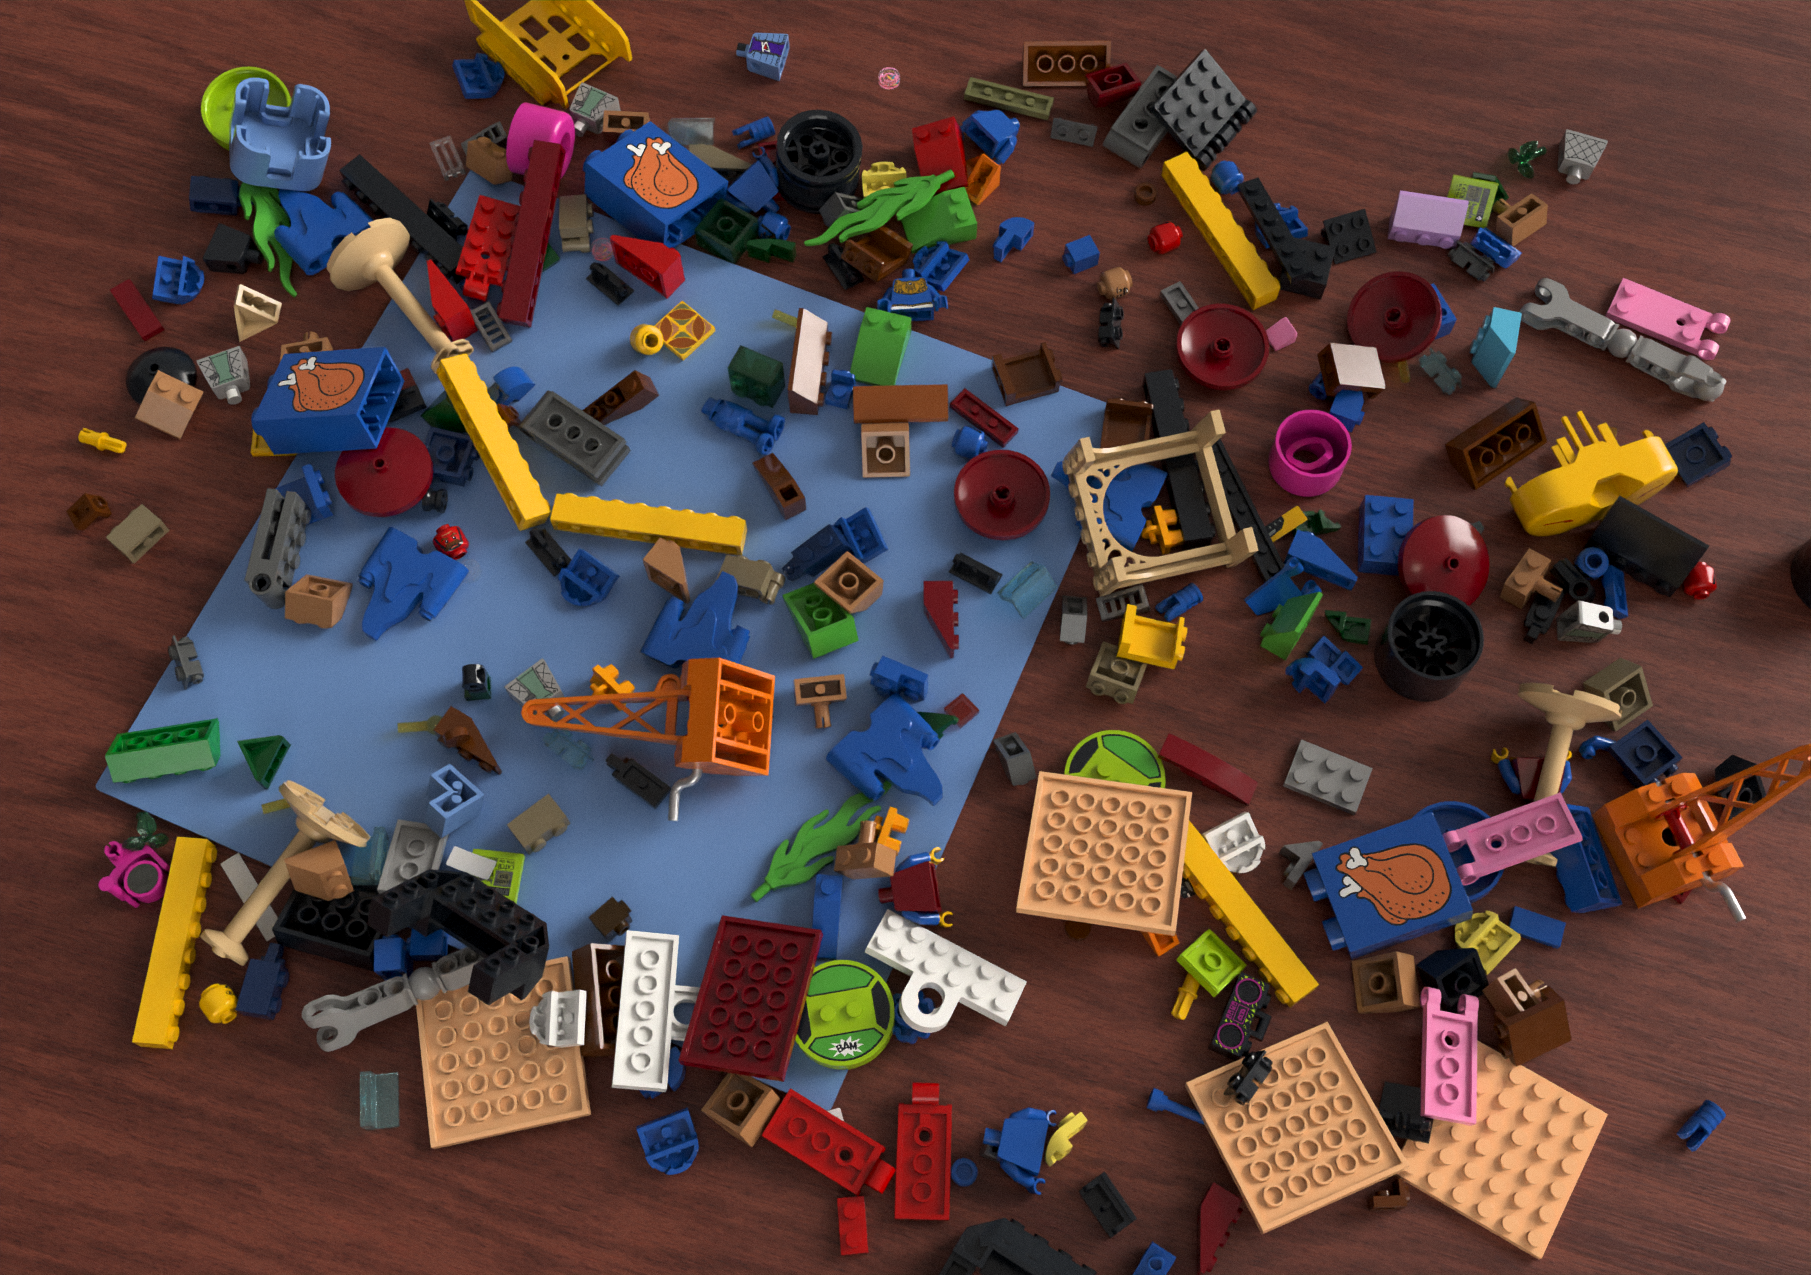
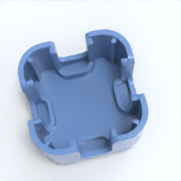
[229,78,331,191]

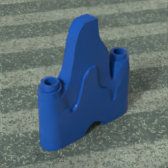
[274,189,374,275]
[1051,461,1167,552]
[358,527,469,641]
[640,571,750,669]
[826,693,943,806]

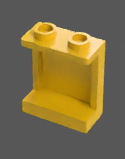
[1116,604,1188,669]

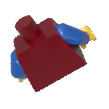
[1491,747,1572,804]
[878,847,953,928]

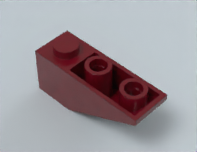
[923,581,959,658]
[1196,1182,1243,1275]

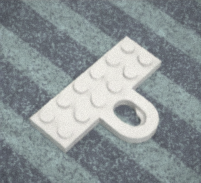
[865,909,1027,1033]
[612,930,700,1092]

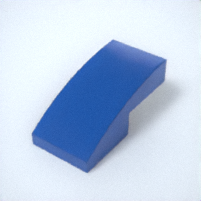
[1306,636,1363,685]

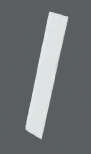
[221,853,278,941]

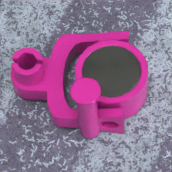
[98,841,170,908]

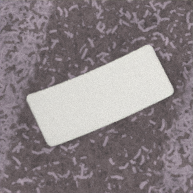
[446,846,497,880]

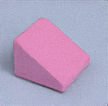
[1266,317,1297,351]

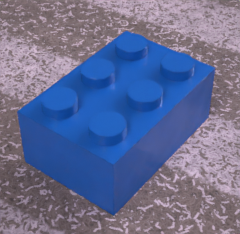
[1358,495,1414,576]

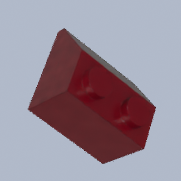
[1085,62,1141,108]

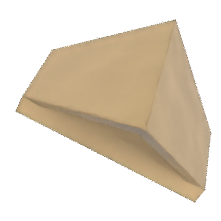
[234,284,282,342]

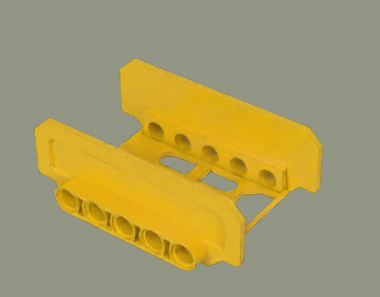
[464,0,632,109]

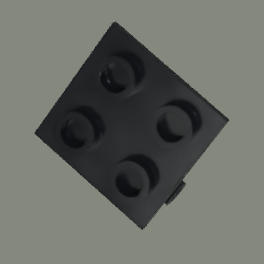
[1321,209,1377,264]
[1378,1081,1434,1144]

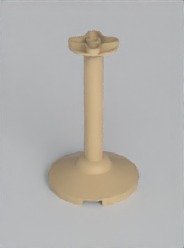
[327,218,474,374]
[1517,683,1622,867]
[200,780,370,966]

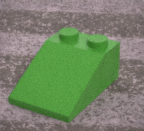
[901,187,977,254]
[850,307,911,386]
[782,583,859,659]
[1260,592,1323,661]

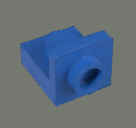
[825,369,855,410]

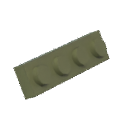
[964,77,1054,120]

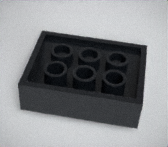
[1583,495,1709,598]
[272,876,384,972]

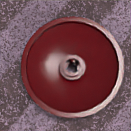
[1347,271,1442,363]
[1175,303,1269,390]
[335,427,433,517]
[954,450,1050,540]
[1398,515,1489,606]

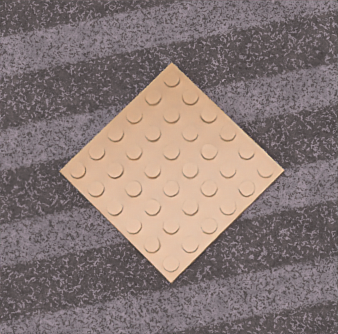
[1016,771,1192,936]
[416,956,591,1149]
[1185,1022,1409,1234]
[1395,1040,1608,1259]

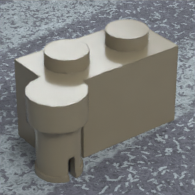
[559,194,594,253]
[716,554,786,605]

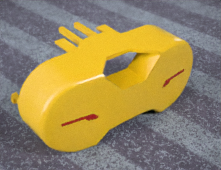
[1505,411,1678,536]

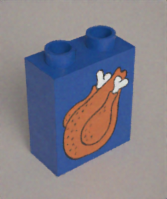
[583,121,728,248]
[251,347,405,455]
[1303,812,1473,960]

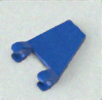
[1244,557,1322,616]

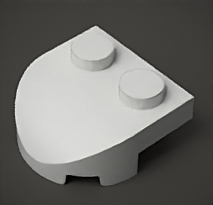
[1201,812,1265,873]
[529,990,587,1048]

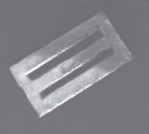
[429,136,466,181]

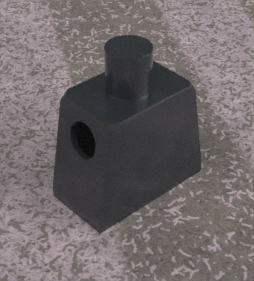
[202,223,264,274]

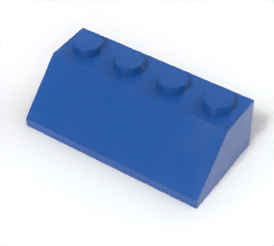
[1549,804,1622,913]

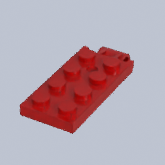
[456,195,521,301]
[894,1082,952,1221]
[761,1088,896,1196]

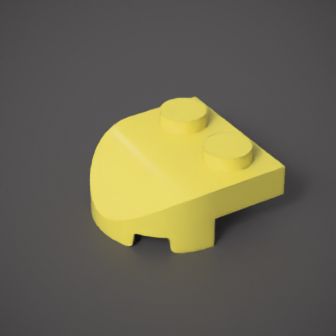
[862,162,906,204]
[1455,910,1521,975]
[1044,1112,1088,1167]

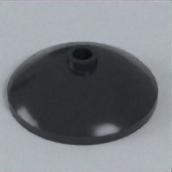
[126,346,197,405]

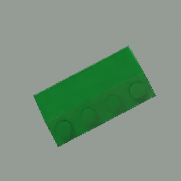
[105,718,221,783]

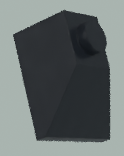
[1715,755,1766,821]
[1416,948,1489,1013]

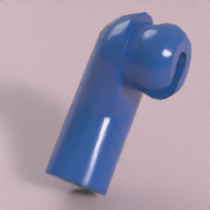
[1579,735,1616,759]

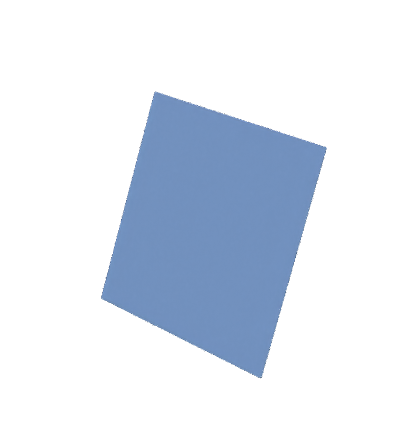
[96,170,1106,1111]

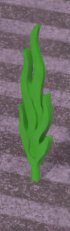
[804,169,955,246]
[239,182,297,297]
[750,780,892,902]

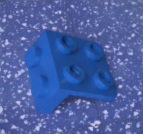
[275,463,334,526]

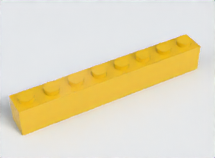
[1162,152,1280,310]
[436,353,551,531]
[550,493,747,555]
[1182,820,1319,1008]
[132,837,217,1049]

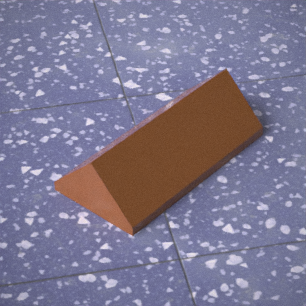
[1022,40,1111,86]
[853,384,948,423]

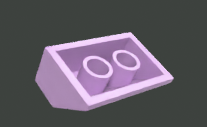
[1388,190,1469,249]

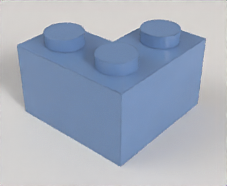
[424,764,484,838]

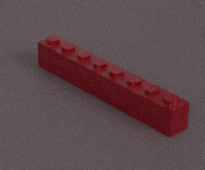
[497,140,566,328]

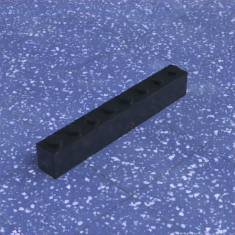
[339,154,465,284]
[1142,369,1215,551]

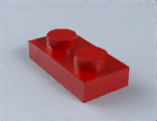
[837,1196,869,1256]

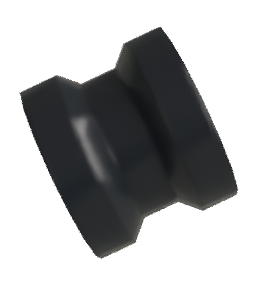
[422,488,448,513]

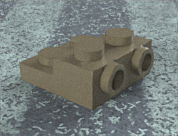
[1086,641,1147,704]

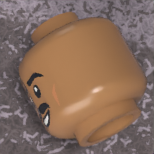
[1097,267,1133,300]

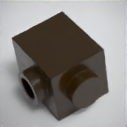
[588,896,632,942]

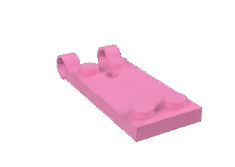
[1605,278,1730,360]
[1442,793,1583,886]
[1420,987,1479,1126]

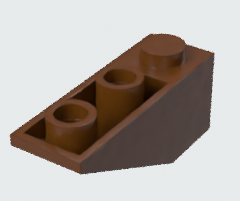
[582,370,659,425]
[752,453,806,520]
[433,706,502,775]

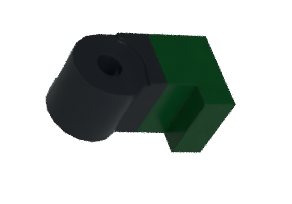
[462,664,491,701]

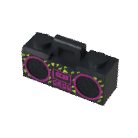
[1208,972,1272,1061]

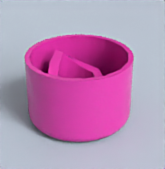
[506,102,575,178]
[1268,410,1352,497]

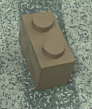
[106,504,170,564]
[507,793,570,854]

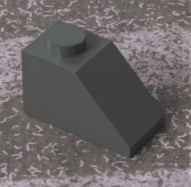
[819,192,869,230]
[1060,595,1087,645]
[993,732,1037,786]

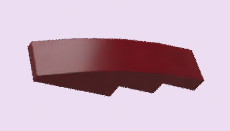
[1158,733,1258,806]

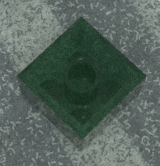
[694,198,759,264]
[728,345,785,408]

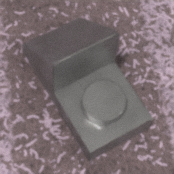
[1279,841,1323,890]

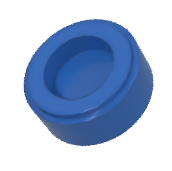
[950,1158,978,1187]

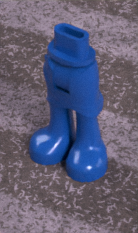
[701,397,785,455]

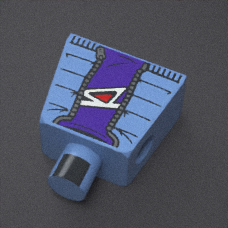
[736,33,790,81]

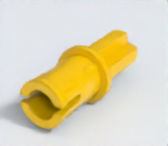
[78,428,127,454]
[1171,972,1200,1020]

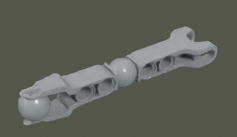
[1519,278,1726,402]
[302,947,485,1052]

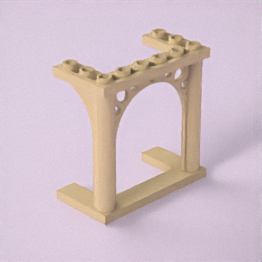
[1062,410,1259,597]

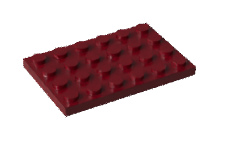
[678,915,823,1082]

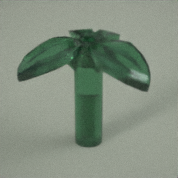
[1508,141,1547,178]
[122,812,169,851]

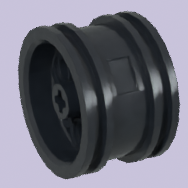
[776,110,863,214]

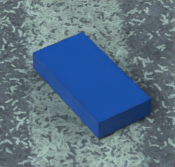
[1508,906,1566,949]

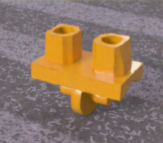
[1141,505,1183,555]
[589,664,635,711]
[874,806,909,856]

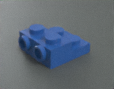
[870,655,928,700]

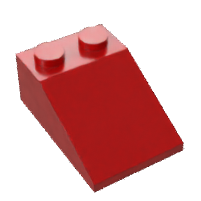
[912,116,969,196]
[610,235,685,299]
[427,259,478,342]

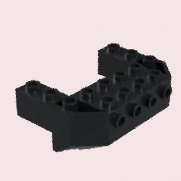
[367,869,549,1005]
[939,1218,1097,1275]

